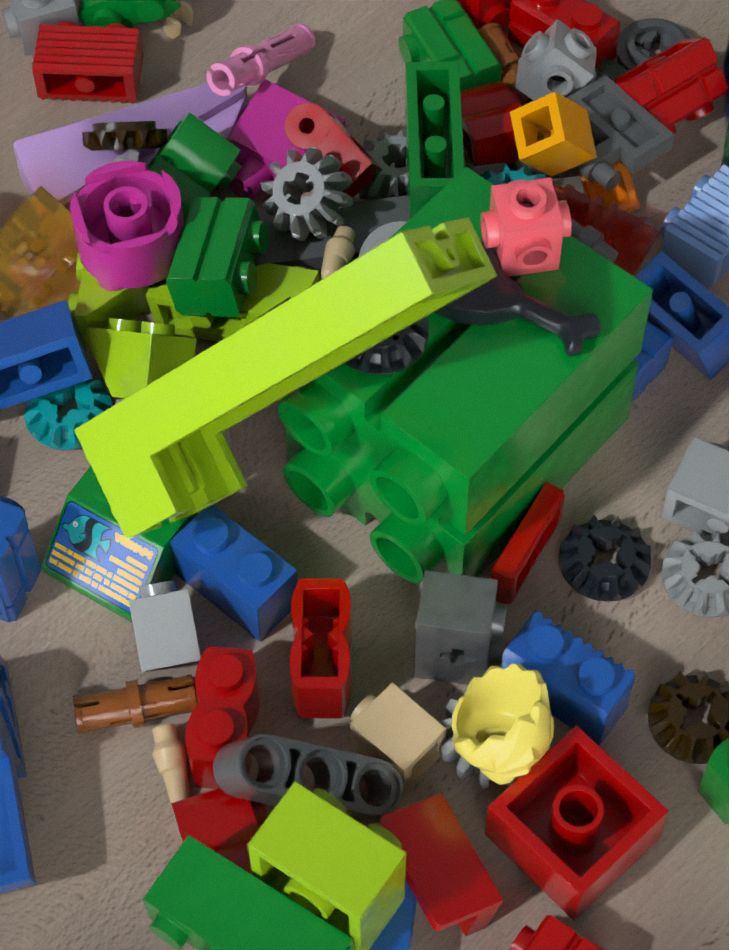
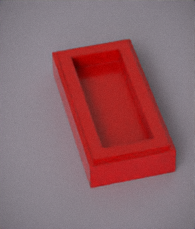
[491,482,565,606]

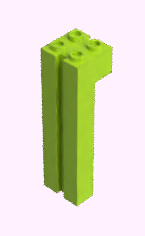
[74,217,497,540]

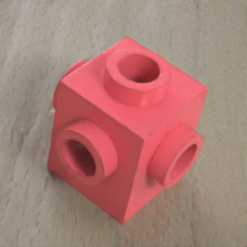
[480,177,572,277]

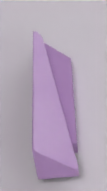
[13,83,248,216]

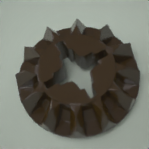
[82,121,168,151]
[648,671,729,764]

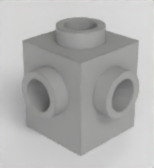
[515,19,597,101]

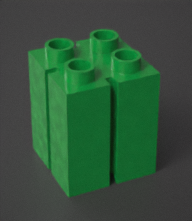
[278,167,653,583]

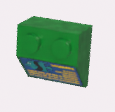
[41,466,198,623]

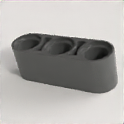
[213,734,403,820]

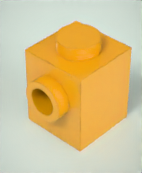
[510,91,597,177]

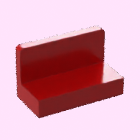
[377,793,503,937]

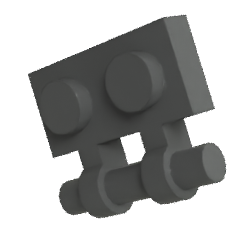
[567,75,674,191]

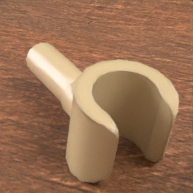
[162,0,193,38]

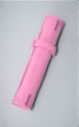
[207,23,315,96]

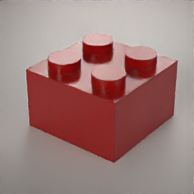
[484,725,669,921]

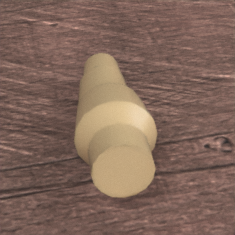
[320,225,356,280]
[152,724,190,814]

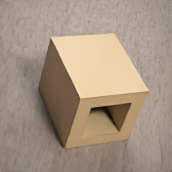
[350,683,446,794]

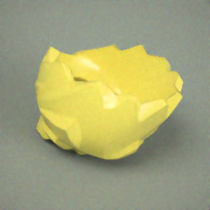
[451,664,554,785]

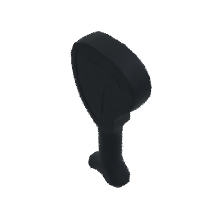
[433,241,601,357]

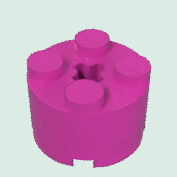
[70,160,184,291]

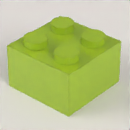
[248,782,406,950]

